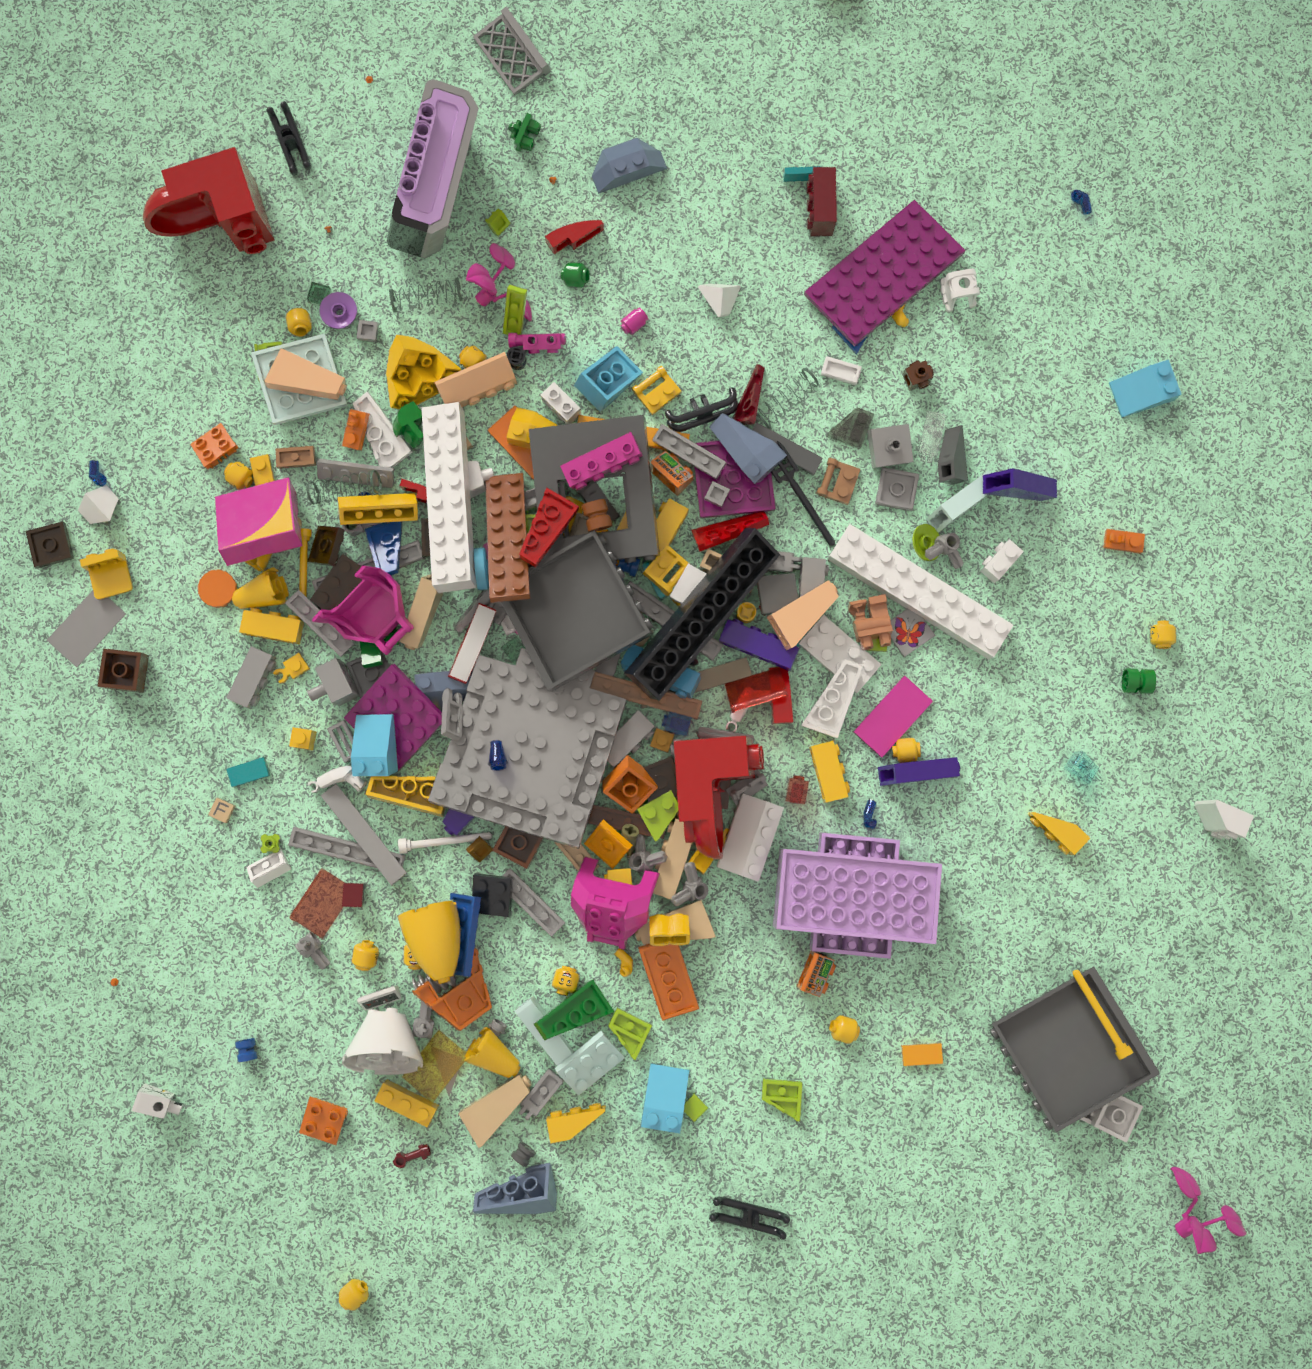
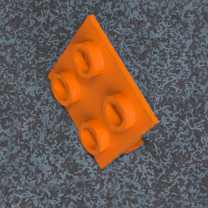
[190,423,239,469]
[299,1096,348,1145]

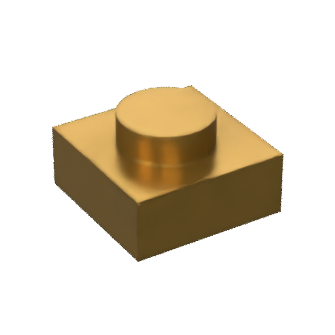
[650,728,674,753]
[466,836,493,863]

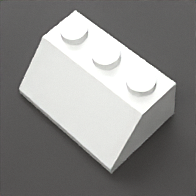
[1194,800,1254,840]

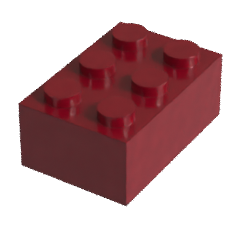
[806,167,837,236]

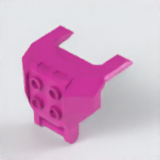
[312,566,414,655]
[571,857,660,950]

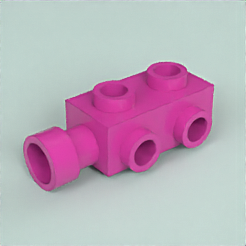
[508,333,566,354]

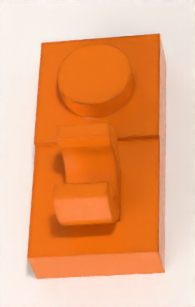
[342,409,370,451]
[1103,529,1145,554]

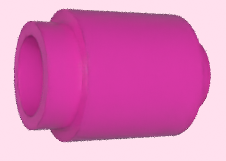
[620,307,648,335]

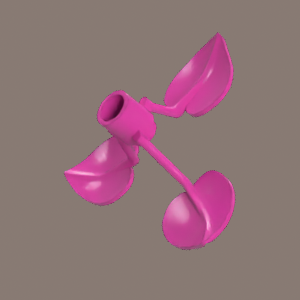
[466,243,532,322]
[1170,1167,1247,1254]

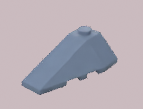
[473,1163,557,1214]

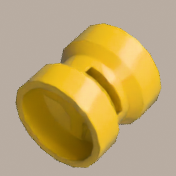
[736,602,756,624]

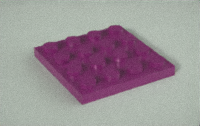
[694,440,776,519]
[344,664,442,772]

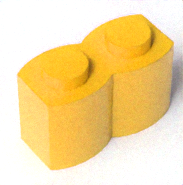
[649,913,690,946]

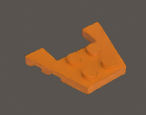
[412,948,492,1031]

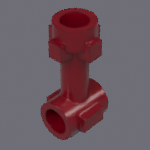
[393,1144,431,1168]

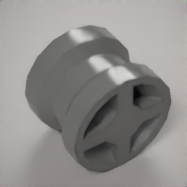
[511,1141,536,1167]

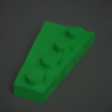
[534,979,614,1041]

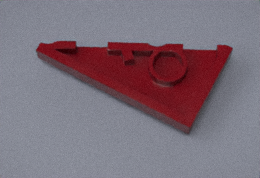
[732,364,765,425]

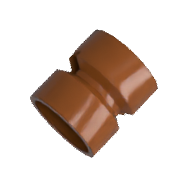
[581,499,613,532]

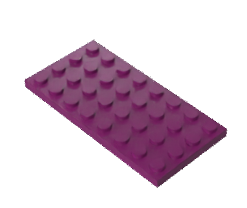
[804,200,966,347]

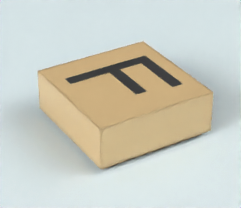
[208,798,235,823]

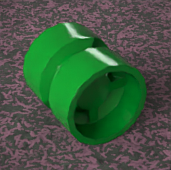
[1122,668,1156,694]

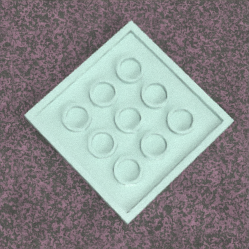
[251,333,347,425]

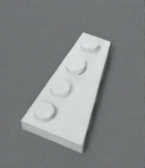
[353,392,413,468]
[801,659,863,738]

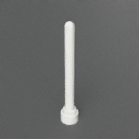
[398,832,492,854]

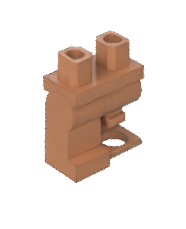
[848,594,893,651]

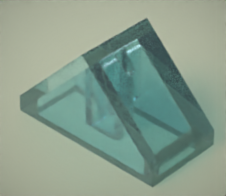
[1064,751,1099,784]

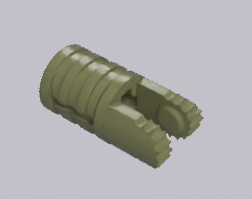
[621,824,639,858]

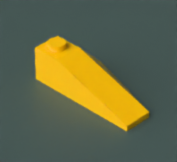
[506,407,558,449]

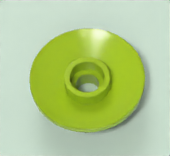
[912,524,939,561]

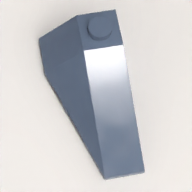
[709,413,787,484]
[414,669,474,712]

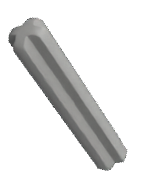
[697,726,754,743]

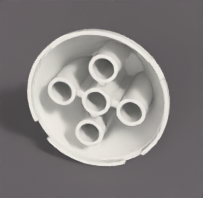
[342,1008,423,1075]

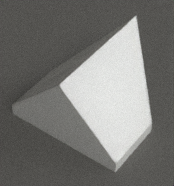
[698,284,741,317]
[78,485,119,524]

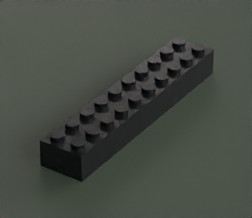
[624,528,780,701]

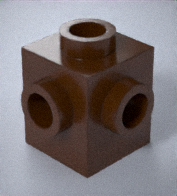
[902,360,934,391]

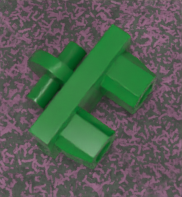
[508,113,541,152]

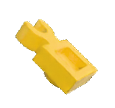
[273,653,310,684]

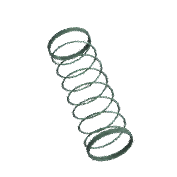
[389,278,463,313]
[756,368,819,429]
[306,470,382,504]

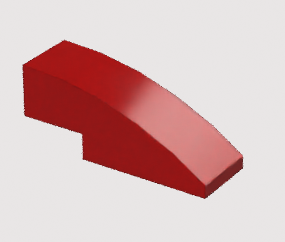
[545,220,604,254]
[768,667,793,724]

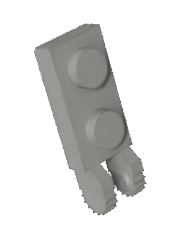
[441,688,463,741]

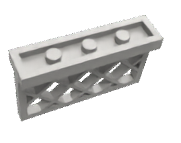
[473,6,551,96]

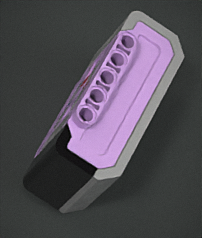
[387,79,479,259]

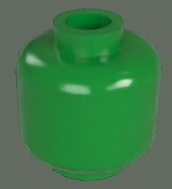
[561,262,590,288]

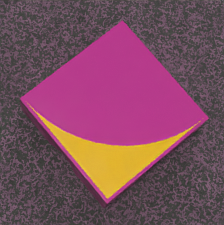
[215,477,302,566]

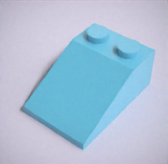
[574,346,643,412]
[1109,359,1182,418]
[351,714,398,776]
[641,1064,689,1134]

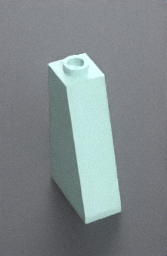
[926,470,990,533]
[515,995,574,1066]

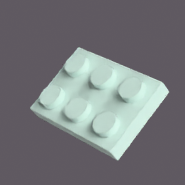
[555,1031,624,1096]

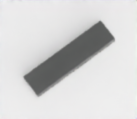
[753,422,823,476]

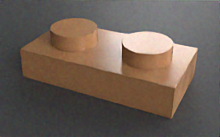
[275,446,316,469]

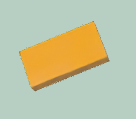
[901,1043,943,1066]

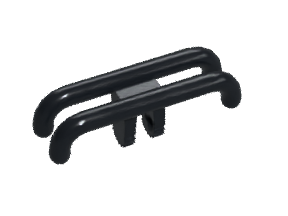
[266,101,312,175]
[665,387,738,432]
[709,1196,790,1240]

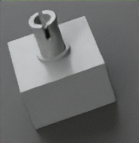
[867,424,914,468]
[307,658,359,706]

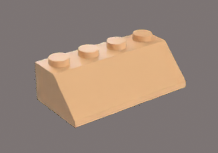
[435,352,517,409]

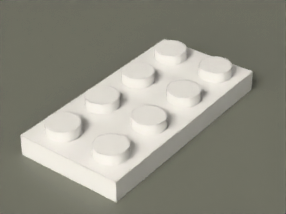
[799,615,882,694]

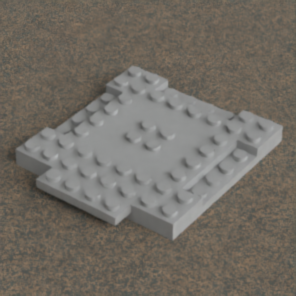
[428,648,626,849]

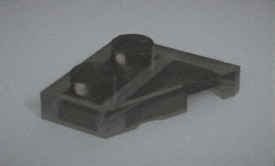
[827,407,874,449]

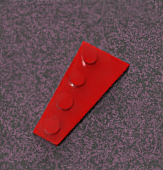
[519,487,579,568]
[691,511,769,552]

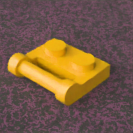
[631,366,682,415]
[642,544,691,596]

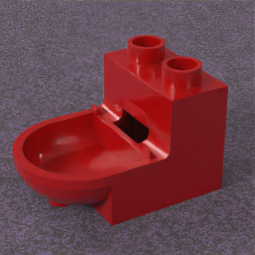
[143,147,275,254]
[674,736,764,860]

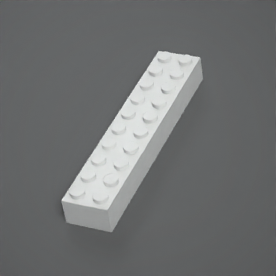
[422,402,476,593]
[827,524,1013,660]

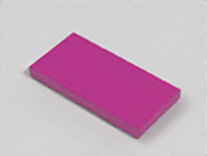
[853,675,933,758]

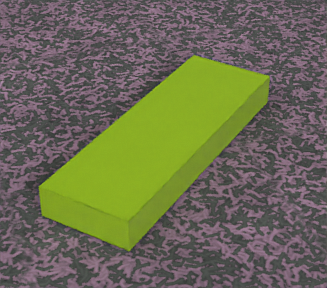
[502,285,527,335]

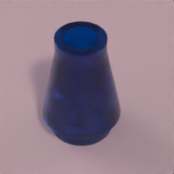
[488,740,508,771]

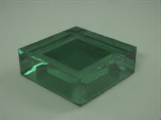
[307,282,331,305]
[501,636,526,663]

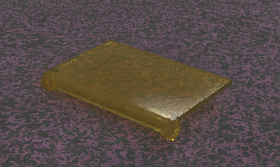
[402,1030,466,1103]

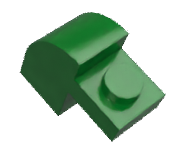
[393,401,423,449]

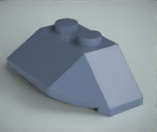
[592,138,667,194]

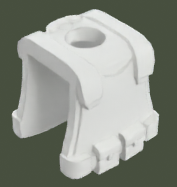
[940,268,980,312]

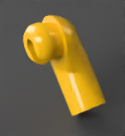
[892,305,909,327]
[614,949,633,977]

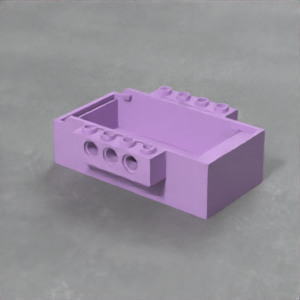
[773,833,942,959]

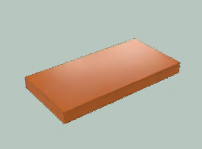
[487,406,534,480]
[638,943,699,1021]

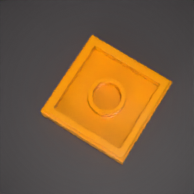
[584,819,633,869]

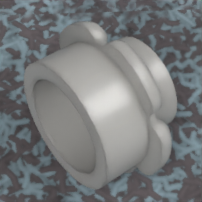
[488,1018,507,1036]

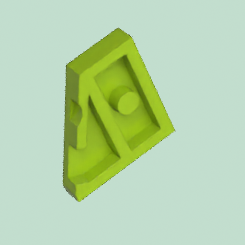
[637,790,678,842]
[608,1007,652,1060]
[761,1078,802,1121]

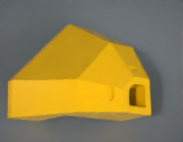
[386,335,461,409]

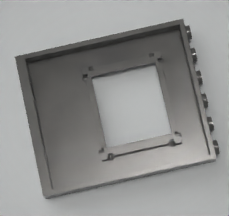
[529,415,660,564]

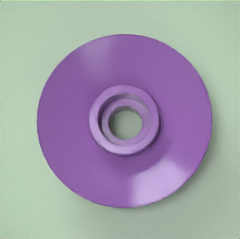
[319,292,357,329]

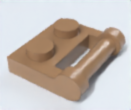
[816,458,861,505]

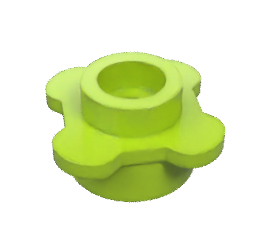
[260,834,280,853]

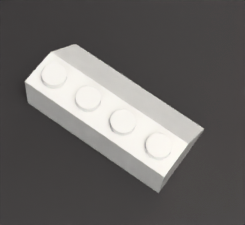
[716,794,784,882]

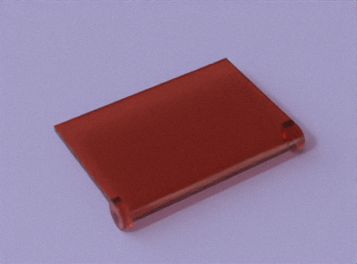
[725,667,788,713]
[289,868,345,939]

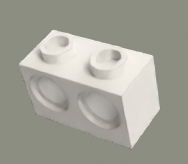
[541,382,581,424]

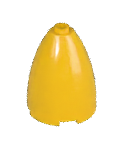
[398,901,460,984]

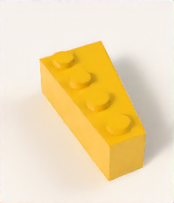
[365,776,446,817]

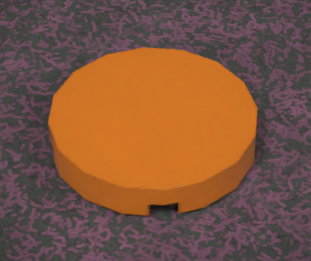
[198,569,237,608]

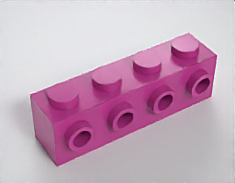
[560,432,643,490]

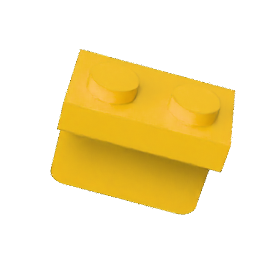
[80,549,133,600]

